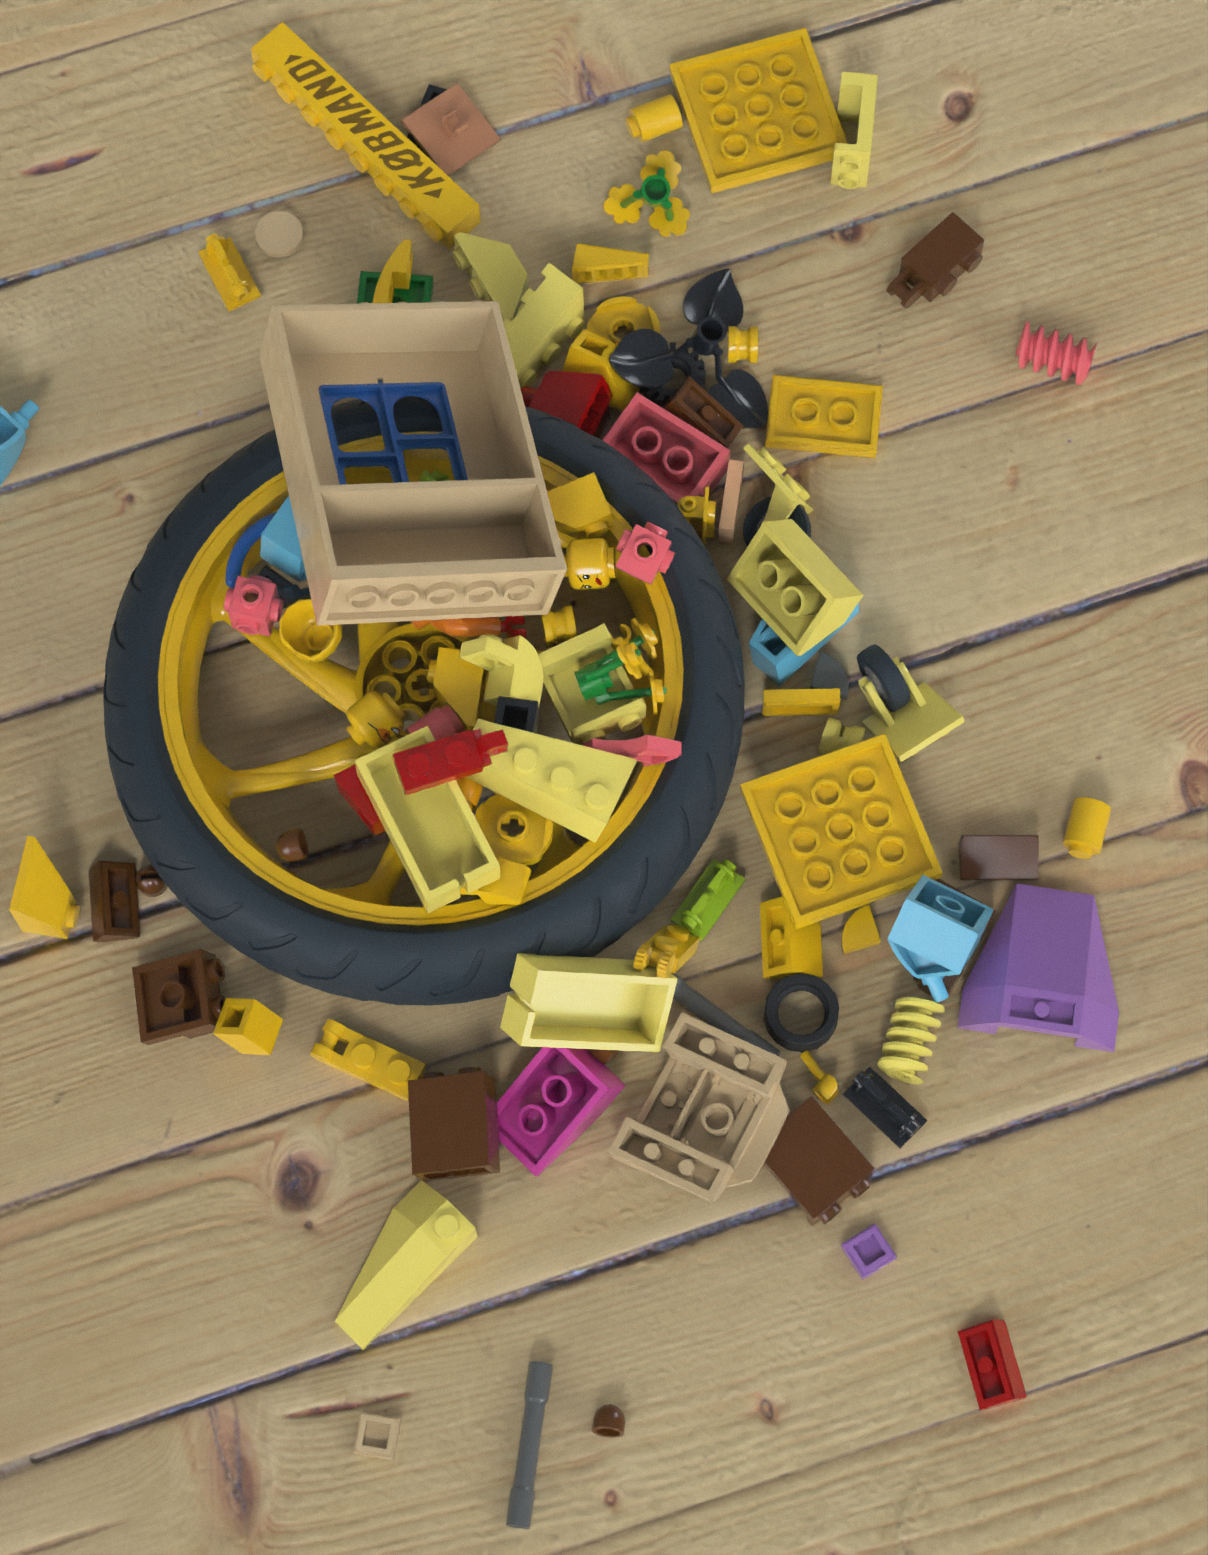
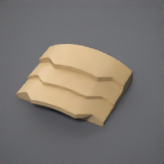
[608,1012,790,1203]

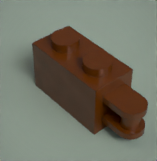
[886,212,984,309]

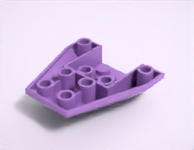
[957,884,1119,1052]

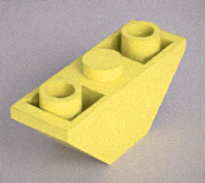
[452,232,528,320]

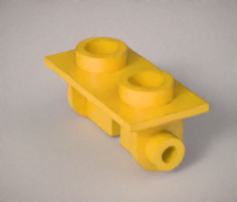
[198,233,262,312]
[677,487,716,547]

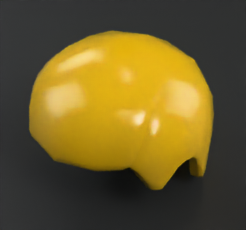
[279,599,343,662]

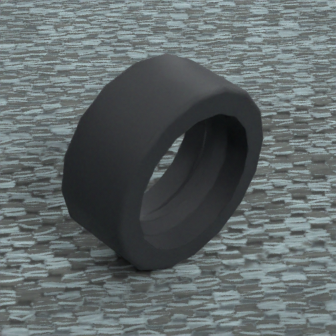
[764,973,839,1052]

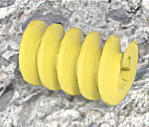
[877,997,945,1085]

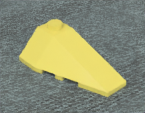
[335,1180,478,1350]

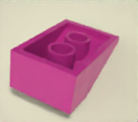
[497,1047,626,1176]

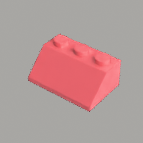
[603,393,730,505]

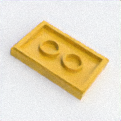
[765,375,883,458]

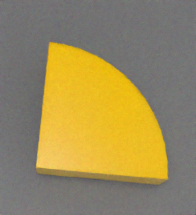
[841,905,881,955]

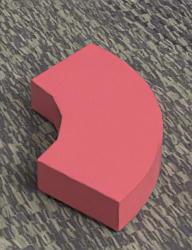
[582,735,682,766]

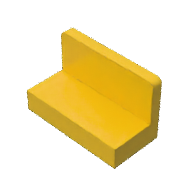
[760,896,823,981]

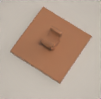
[401,83,501,176]

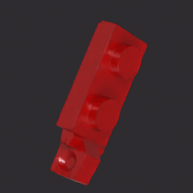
[392,729,508,795]

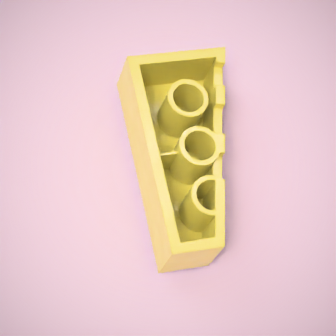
[503,263,585,389]
[466,719,637,843]

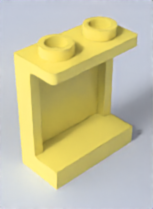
[831,72,878,189]
[538,624,646,745]

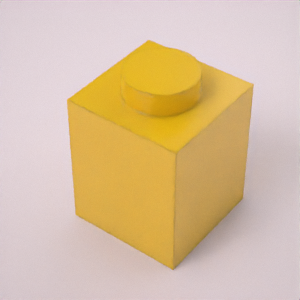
[213,998,283,1055]

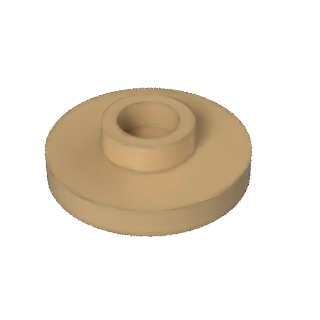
[254,211,303,257]

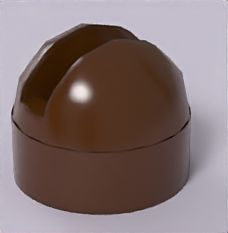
[276,827,308,861]
[136,864,168,897]
[592,1404,625,1438]

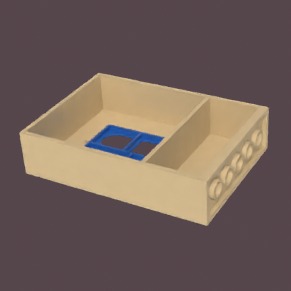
[259,300,567,626]

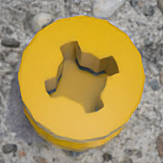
[728,326,758,363]
[541,605,577,648]

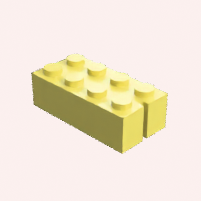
[355,726,500,913]
[500,953,678,1052]

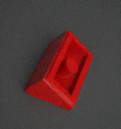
[957,1319,1027,1410]

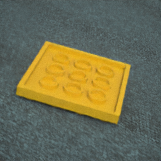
[669,28,848,194]
[740,734,943,930]

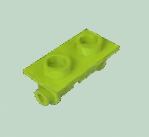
[670,858,746,942]

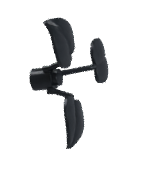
[609,269,768,429]

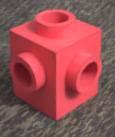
[615,521,675,585]
[224,575,284,637]

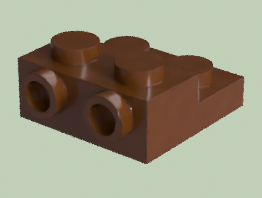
[132,949,226,1045]

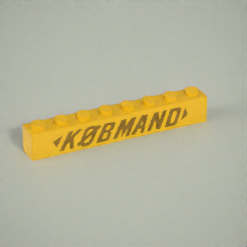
[251,22,481,249]

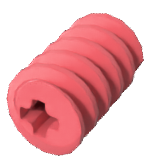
[1015,321,1098,385]

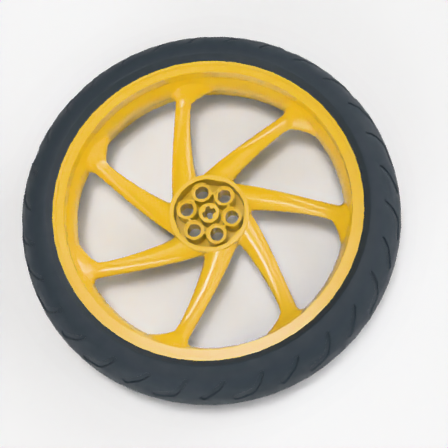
[103,396,745,1006]

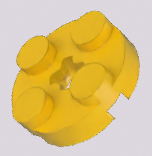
[587,296,660,346]
[474,792,553,866]

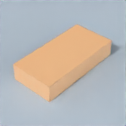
[718,459,744,544]

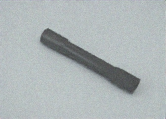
[671,973,781,1056]
[506,1361,553,1529]

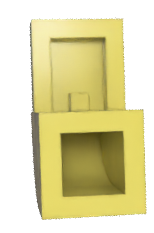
[459,634,544,706]

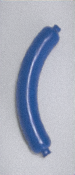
[225,511,277,589]

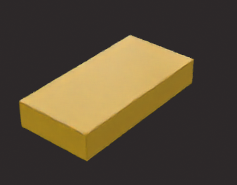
[762,688,840,716]

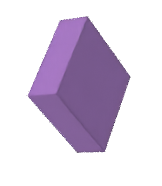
[841,1224,897,1280]

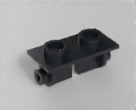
[843,1067,928,1149]

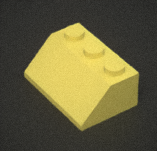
[727,519,863,656]

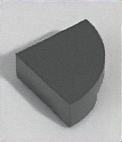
[810,652,849,700]

